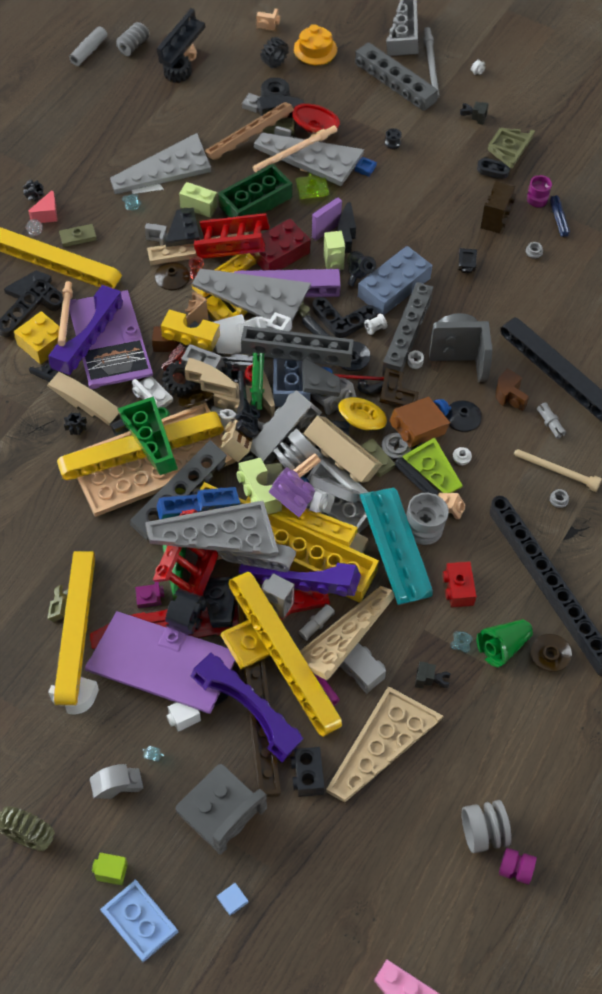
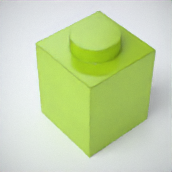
[92,853,128,885]

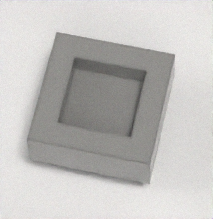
[242,93,259,113]

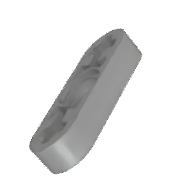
[309,474,360,503]

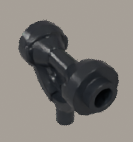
[347,251,376,286]

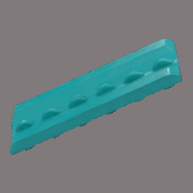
[360,488,433,605]

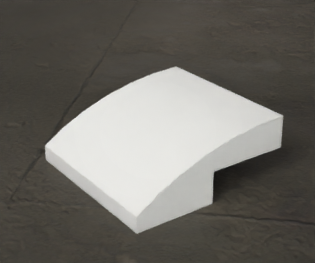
[214,314,245,354]

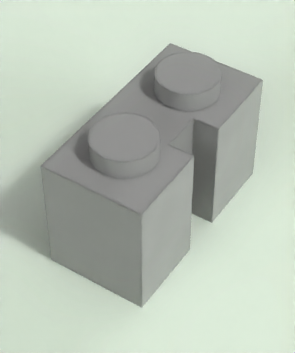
[340,643,386,694]

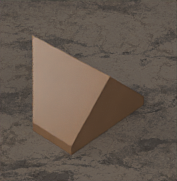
[185,292,208,327]

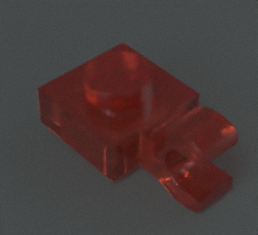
[161,343,187,371]

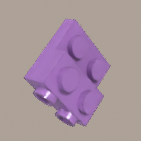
[269,467,315,517]

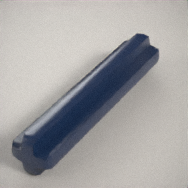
[550,195,570,237]

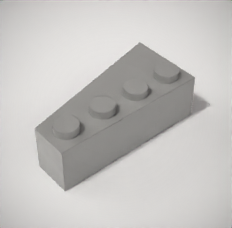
[386,0,418,56]
[250,390,322,464]

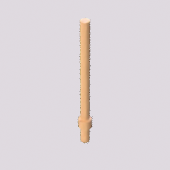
[253,125,337,172]
[58,281,73,346]

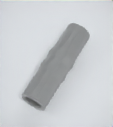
[69,26,107,66]

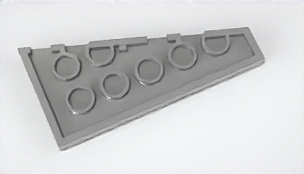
[110,133,211,194]
[254,133,364,186]
[192,269,311,323]
[145,500,279,556]

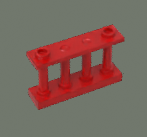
[193,213,270,259]
[153,509,219,596]

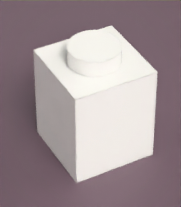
[167,702,201,732]

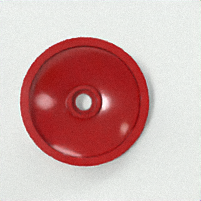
[292,104,340,134]

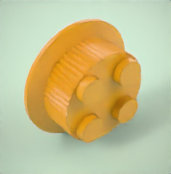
[294,25,337,65]

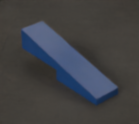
[156,487,240,519]

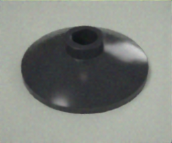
[339,341,370,371]
[445,400,482,432]

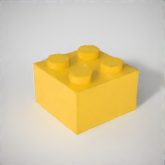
[14,311,67,365]

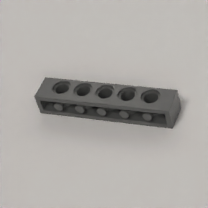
[355,42,438,111]
[382,282,433,375]
[241,326,354,368]
[130,440,227,540]

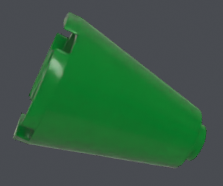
[476,619,533,667]

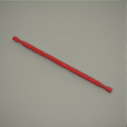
[334,374,384,381]

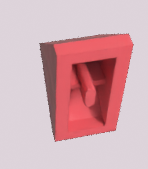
[28,191,57,224]

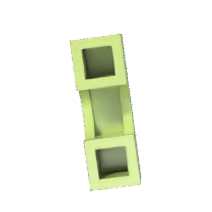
[236,458,282,514]

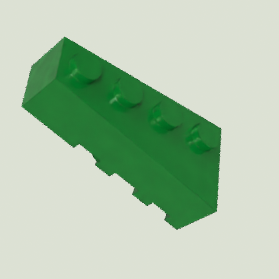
[117,396,178,475]

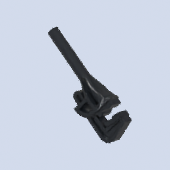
[235,371,261,438]

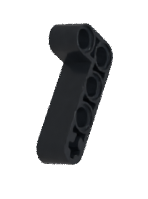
[0,279,63,338]

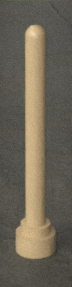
[514,449,602,492]

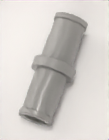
[537,402,566,439]
[298,604,335,641]

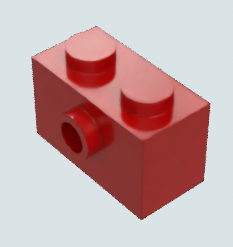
[442,561,477,607]

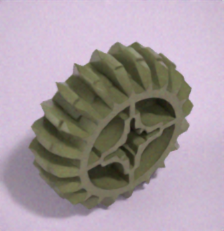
[0,806,55,851]

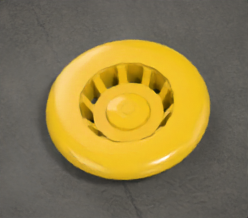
[338,397,387,430]

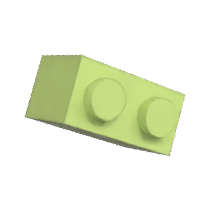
[179,182,218,218]
[323,231,345,270]

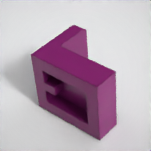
[135,581,164,608]

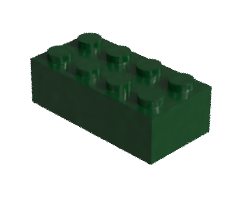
[218,163,293,218]

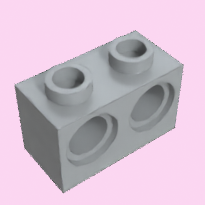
[182,344,225,371]
[261,573,294,619]

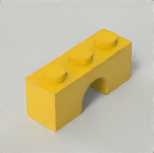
[161,309,220,352]

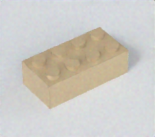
[303,416,383,483]

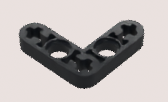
[313,297,377,338]

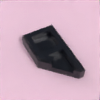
[29,363,67,382]

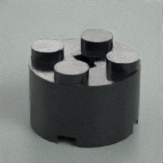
[165,589,208,635]

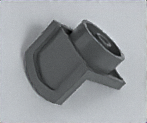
[429,313,492,383]
[176,764,267,855]

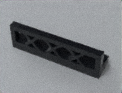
[156,8,206,68]

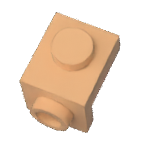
[257,9,280,31]
[437,493,465,519]

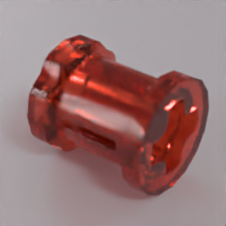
[189,257,204,279]

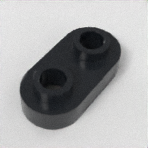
[477,158,510,179]

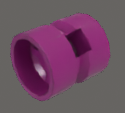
[527,175,552,208]
[498,847,537,885]

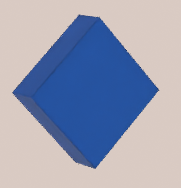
[354,157,377,177]

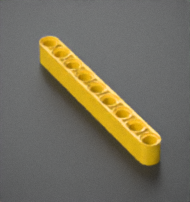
[0,227,122,289]
[57,412,224,480]
[54,551,95,705]
[229,572,342,736]

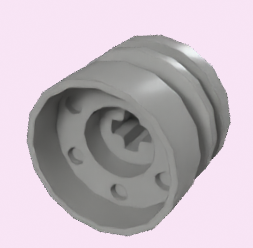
[273,428,324,477]
[406,493,449,545]
[462,800,511,853]

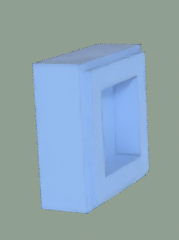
[217,883,248,916]

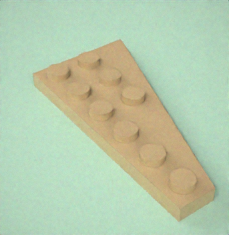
[300,586,395,681]

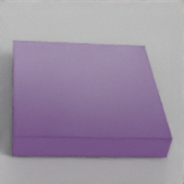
[312,198,342,241]

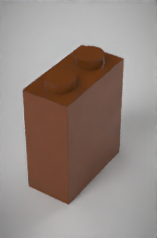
[389,397,450,448]

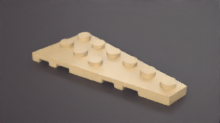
[326,686,443,802]

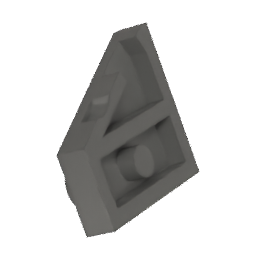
[302,359,341,397]

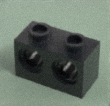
[291,747,324,797]

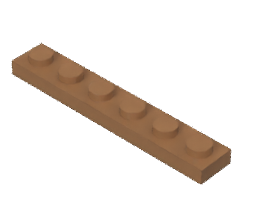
[204,102,294,160]

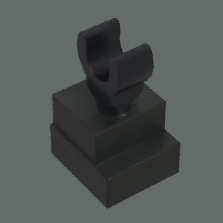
[460,101,489,125]
[415,661,451,689]

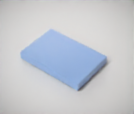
[100,880,178,962]

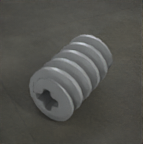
[116,22,150,56]

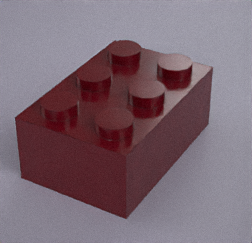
[250,219,311,270]

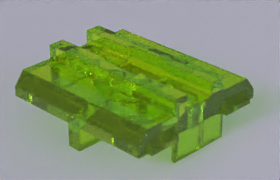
[296,173,329,199]

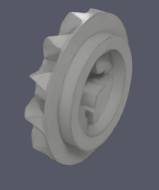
[382,433,412,460]

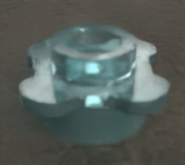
[122,194,141,210]
[450,631,473,653]
[142,745,164,762]

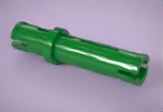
[250,353,265,409]

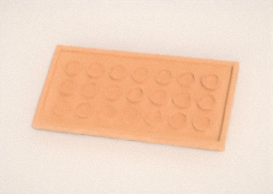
[73,402,236,517]

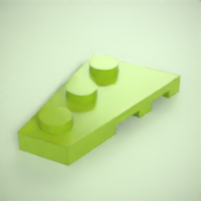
[402,437,463,493]

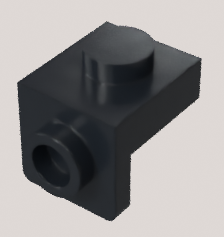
[458,248,477,273]

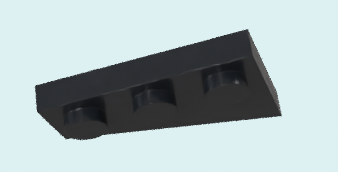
[165,208,200,247]
[203,577,237,628]

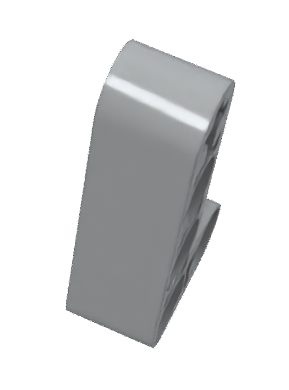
[216,544,296,572]

